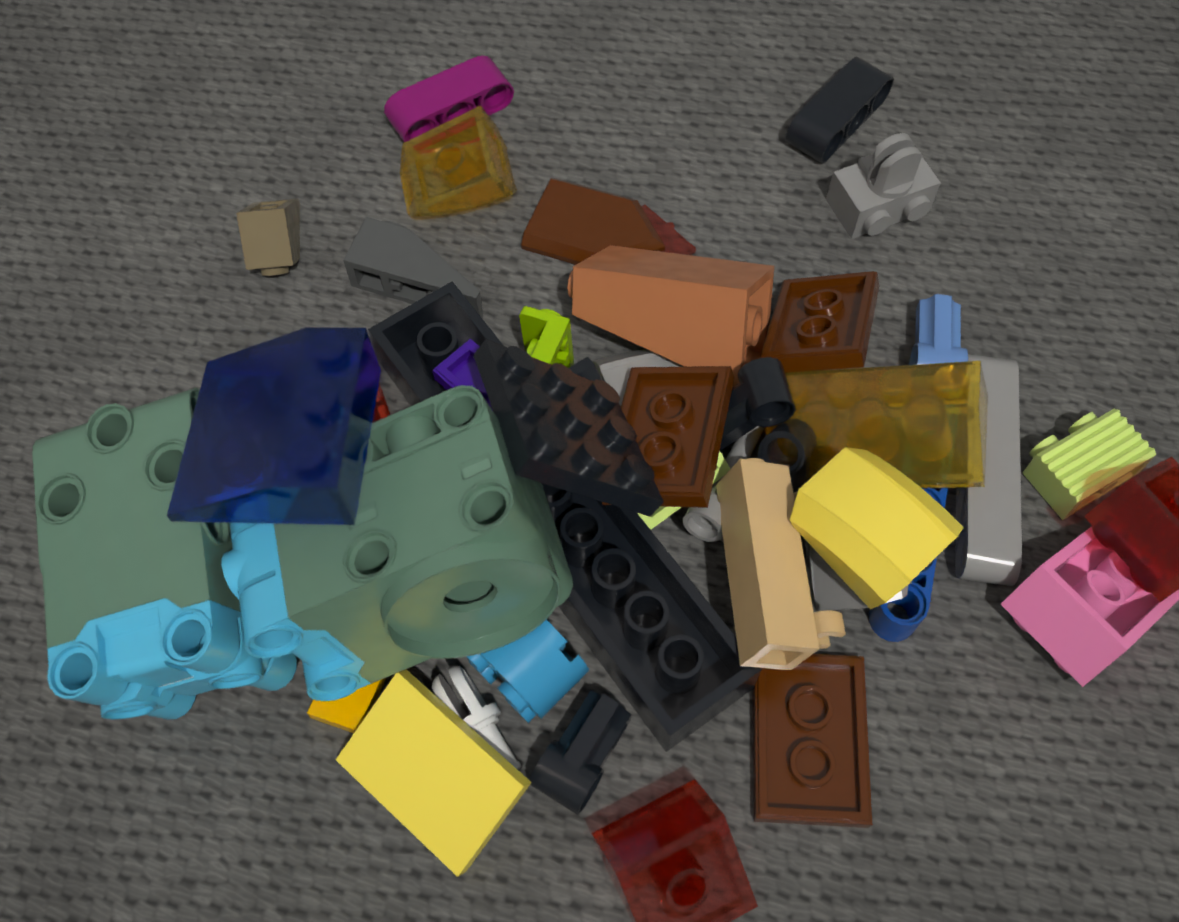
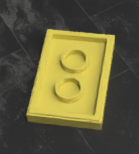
[336,669,532,877]

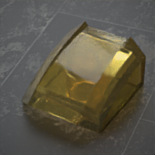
[400,105,518,217]

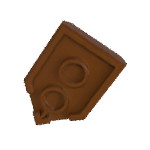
[521,178,665,265]

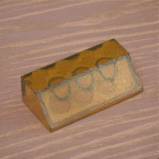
[765,361,988,488]

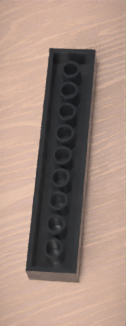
[368,281,762,752]

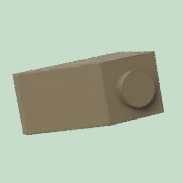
[236,198,300,276]

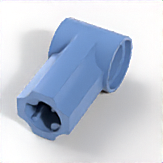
[908,294,968,391]

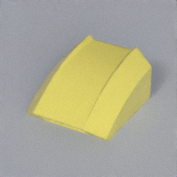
[790,447,964,610]

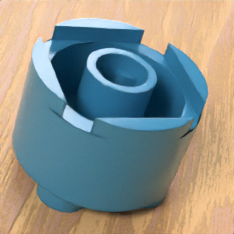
[466,619,589,723]

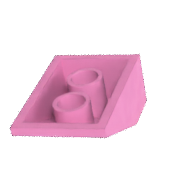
[1001,514,1179,687]

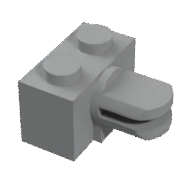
[826,133,941,239]

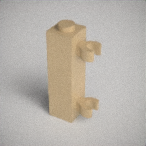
[716,458,846,670]

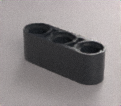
[785,57,894,164]

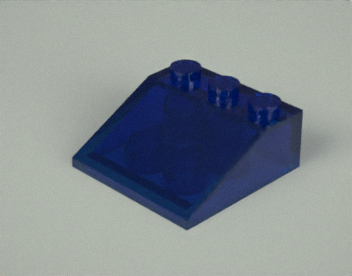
[167,327,381,525]

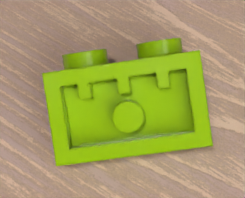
[519,306,574,368]

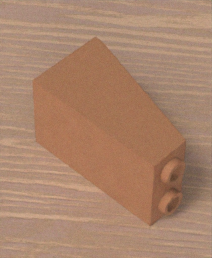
[567,245,775,388]

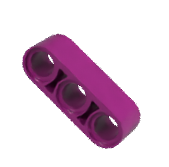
[384,55,514,149]

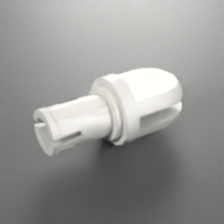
[432,666,522,770]

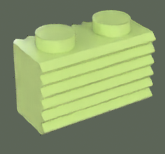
[1023,409,1156,520]

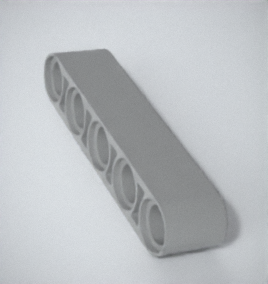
[955,354,1022,586]

